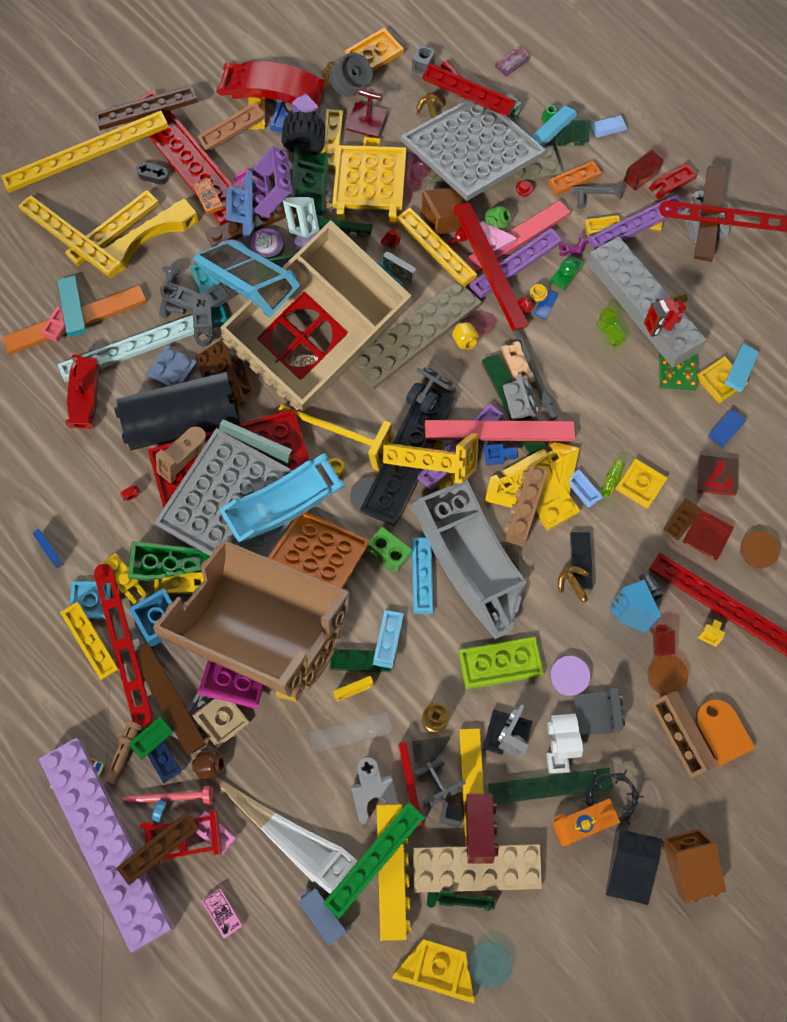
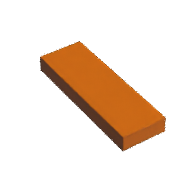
[548,161,602,196]

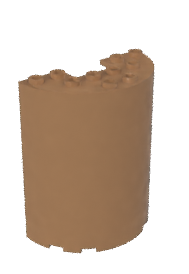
[153,540,349,698]

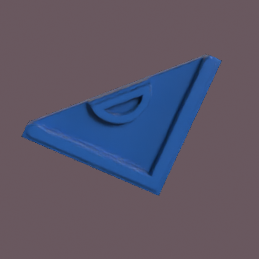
[270,102,289,133]

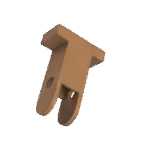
[156,427,205,484]

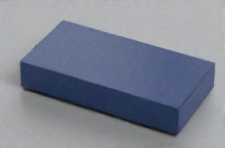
[708,409,747,448]
[33,529,64,568]

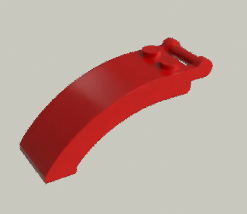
[216,61,325,109]

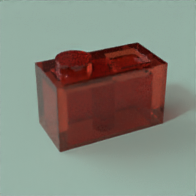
[623,149,664,191]

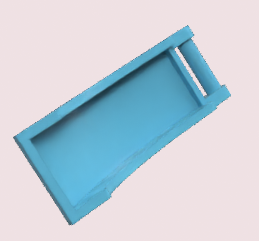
[219,453,346,543]

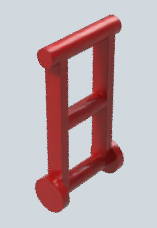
[139,810,222,867]

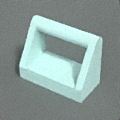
[283,197,319,238]

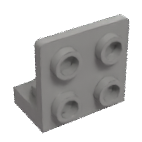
[498,704,529,759]

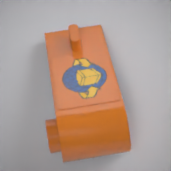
[551,799,620,847]

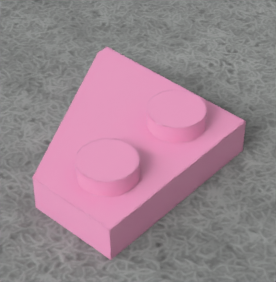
[480,221,516,254]

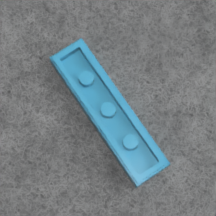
[412,537,433,614]

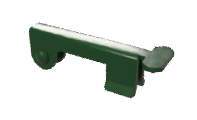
[427,890,495,911]

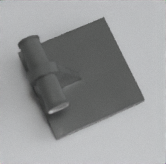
[415,757,466,807]

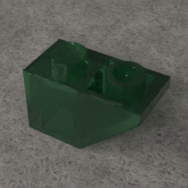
[553,120,590,146]

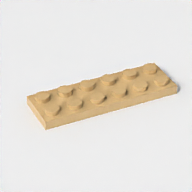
[413,844,542,893]

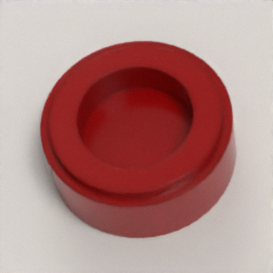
[120,485,141,501]

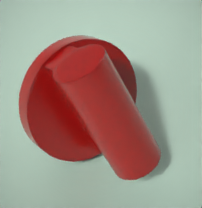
[380,229,401,248]

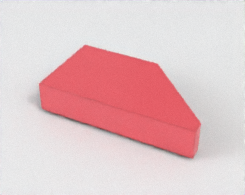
[40,306,66,342]

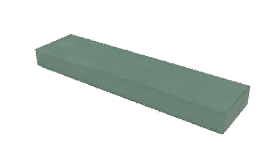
[219,420,292,466]

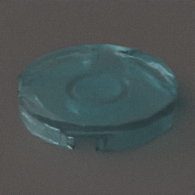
[469,942,512,989]

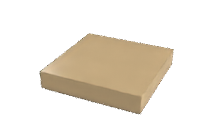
[192,699,250,748]

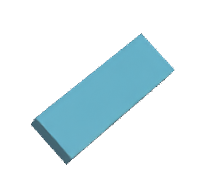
[531,105,577,147]
[724,344,759,393]
[373,610,404,668]

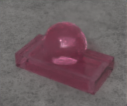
[404,152,429,192]

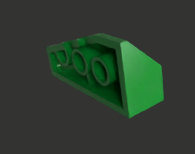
[128,541,210,581]

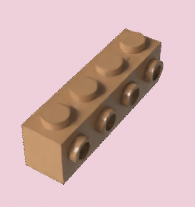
[504,465,548,547]
[650,691,718,778]

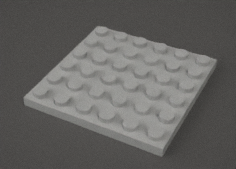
[401,100,546,201]
[154,428,294,558]

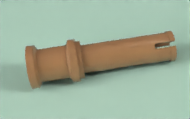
[103,720,143,785]

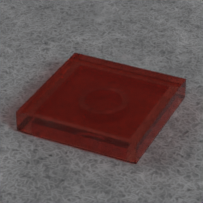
[682,510,734,561]

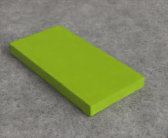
[458,636,544,690]

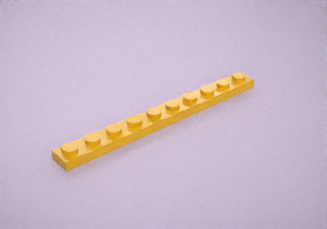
[1,111,169,193]

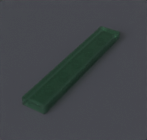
[487,768,613,805]

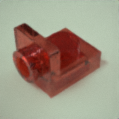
[650,624,675,656]

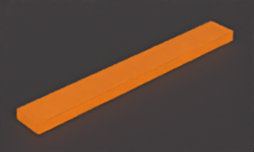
[2,285,147,355]

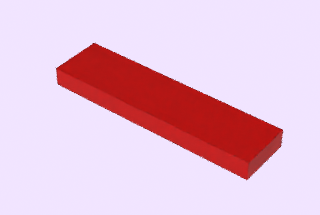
[398,742,423,829]

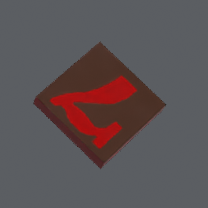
[697,455,738,496]

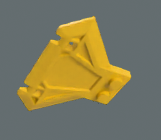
[485,442,580,531]

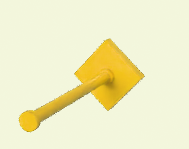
[278,403,394,471]

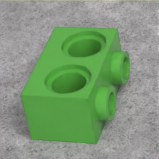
[367,527,412,573]

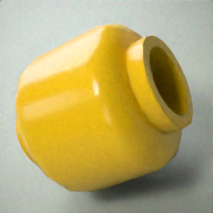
[452,322,479,350]

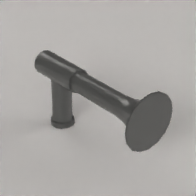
[573,182,621,209]
[159,266,185,318]

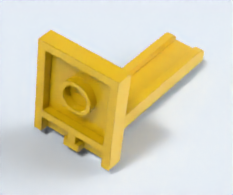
[383,433,478,484]

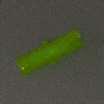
[600,460,625,497]

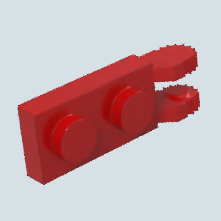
[649,163,697,200]

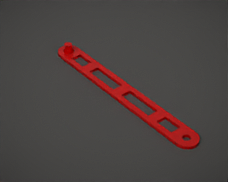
[659,200,787,232]
[94,563,153,728]

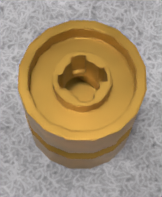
[422,702,449,734]

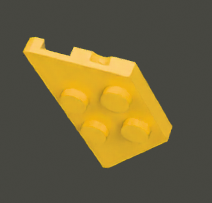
[392,939,475,1004]

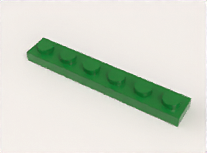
[323,802,425,919]

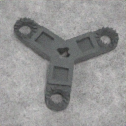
[160,282,240,347]

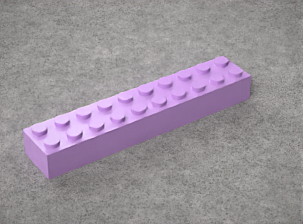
[39,738,174,953]

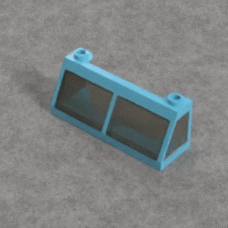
[193,240,300,318]

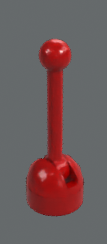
[447,227,468,246]

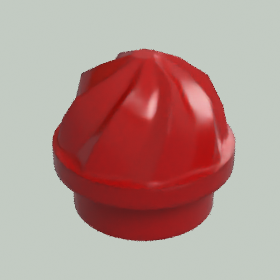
[517,297,533,315]

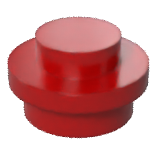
[516,180,533,197]

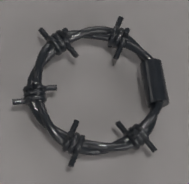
[581,770,644,825]

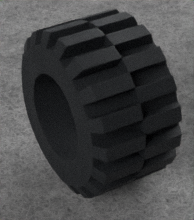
[281,111,326,155]

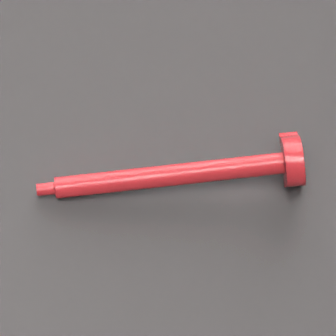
[122,786,214,807]

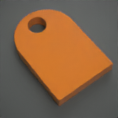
[695,700,756,767]

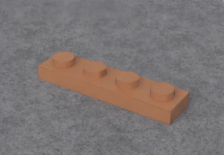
[197,102,265,152]

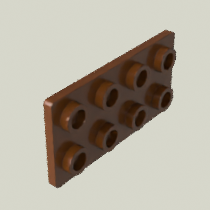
[196,339,251,407]

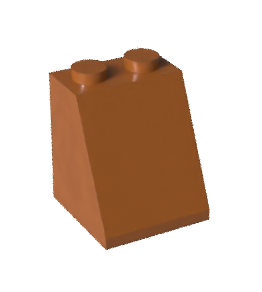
[421,188,476,237]
[662,828,726,903]

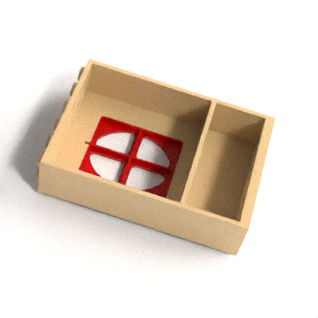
[220,220,411,413]

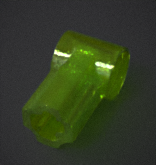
[597,309,627,347]

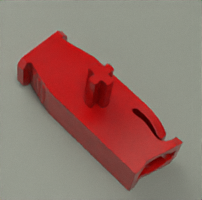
[66,354,100,429]

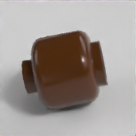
[192,751,224,779]

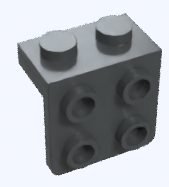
[574,688,625,735]

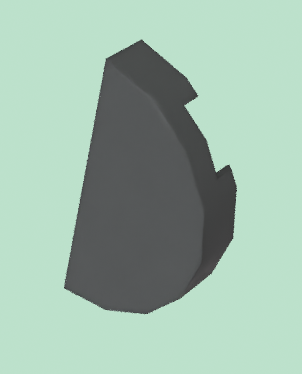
[350,477,375,512]

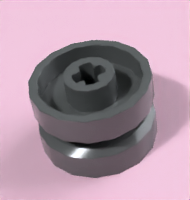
[329,52,373,97]

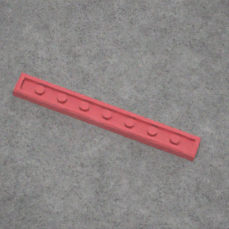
[452,200,571,279]
[425,420,575,441]

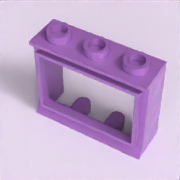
[251,146,292,218]

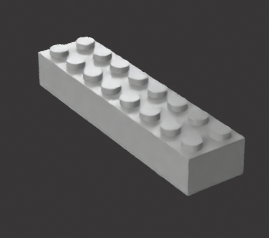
[587,237,706,368]

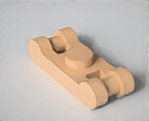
[501,341,535,384]

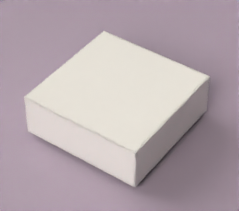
[546,752,570,774]

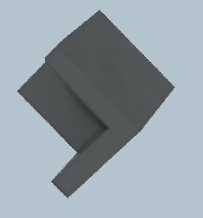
[439,800,464,828]

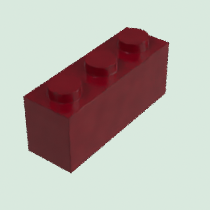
[465,794,498,864]

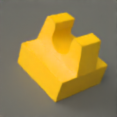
[698,619,725,647]

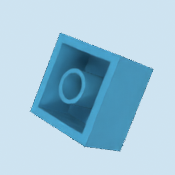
[129,589,172,648]

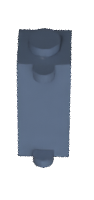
[298,886,352,946]

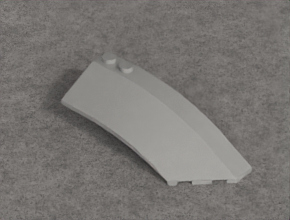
[411,480,527,639]

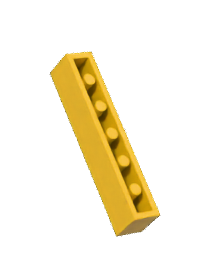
[376,804,410,941]

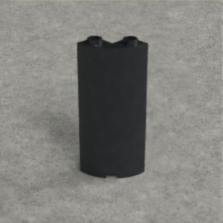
[114,372,240,451]

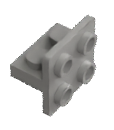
[503,374,539,421]

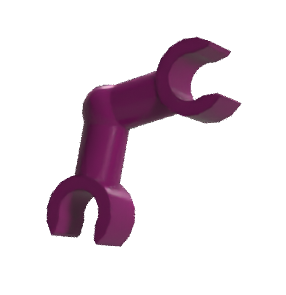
[559,232,591,257]

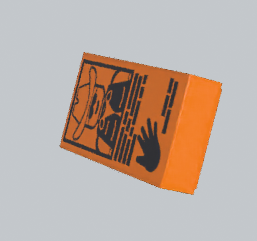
[193,179,223,215]

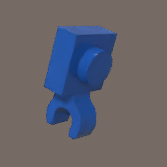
[484,444,517,466]

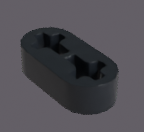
[136,162,169,185]

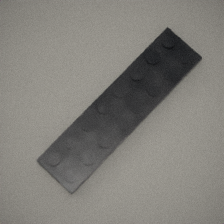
[360,384,456,527]

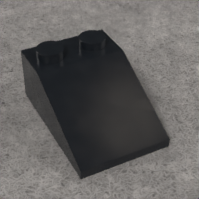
[605,829,662,905]

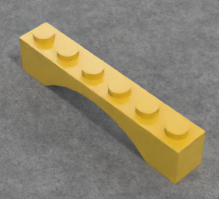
[102,199,199,278]

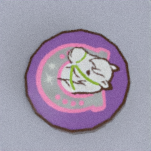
[249,228,285,259]

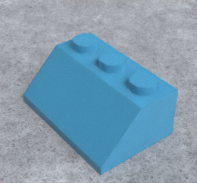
[610,580,662,633]

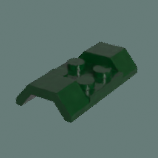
[290,145,329,215]

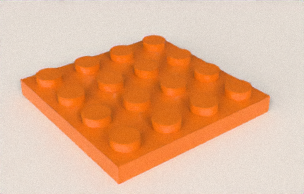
[268,512,370,589]

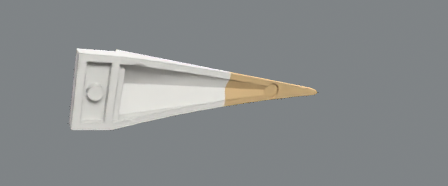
[212,777,358,894]

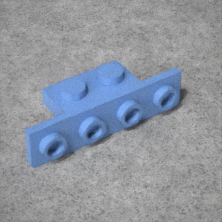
[226,170,254,239]

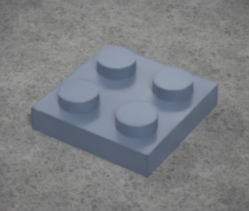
[146,345,198,387]

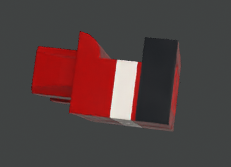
[644,298,686,337]

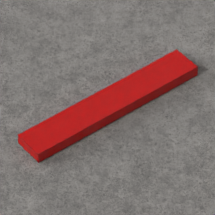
[422,63,516,118]

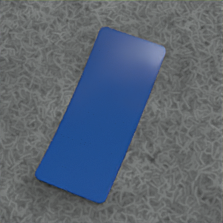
[532,289,558,320]

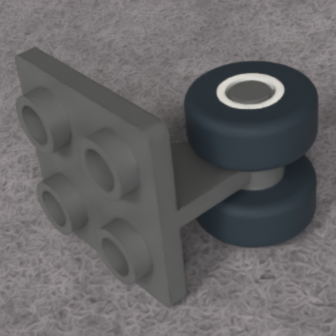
[406,367,456,414]

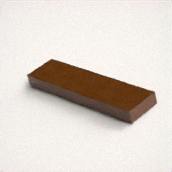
[663,498,702,541]
[116,812,200,886]

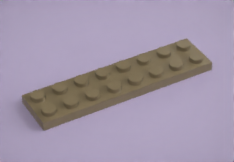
[421,145,562,192]
[350,280,481,390]

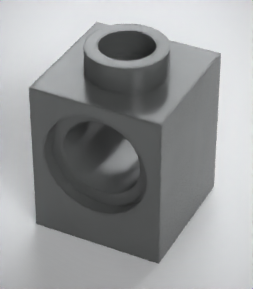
[412,45,435,75]

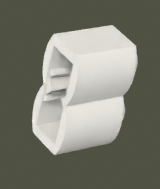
[547,714,583,759]

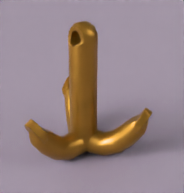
[416,92,444,119]
[558,566,589,603]

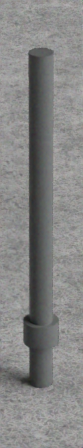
[513,330,558,420]

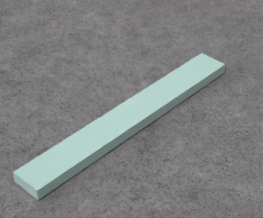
[58,314,194,382]

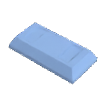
[590,115,627,138]
[569,469,603,508]

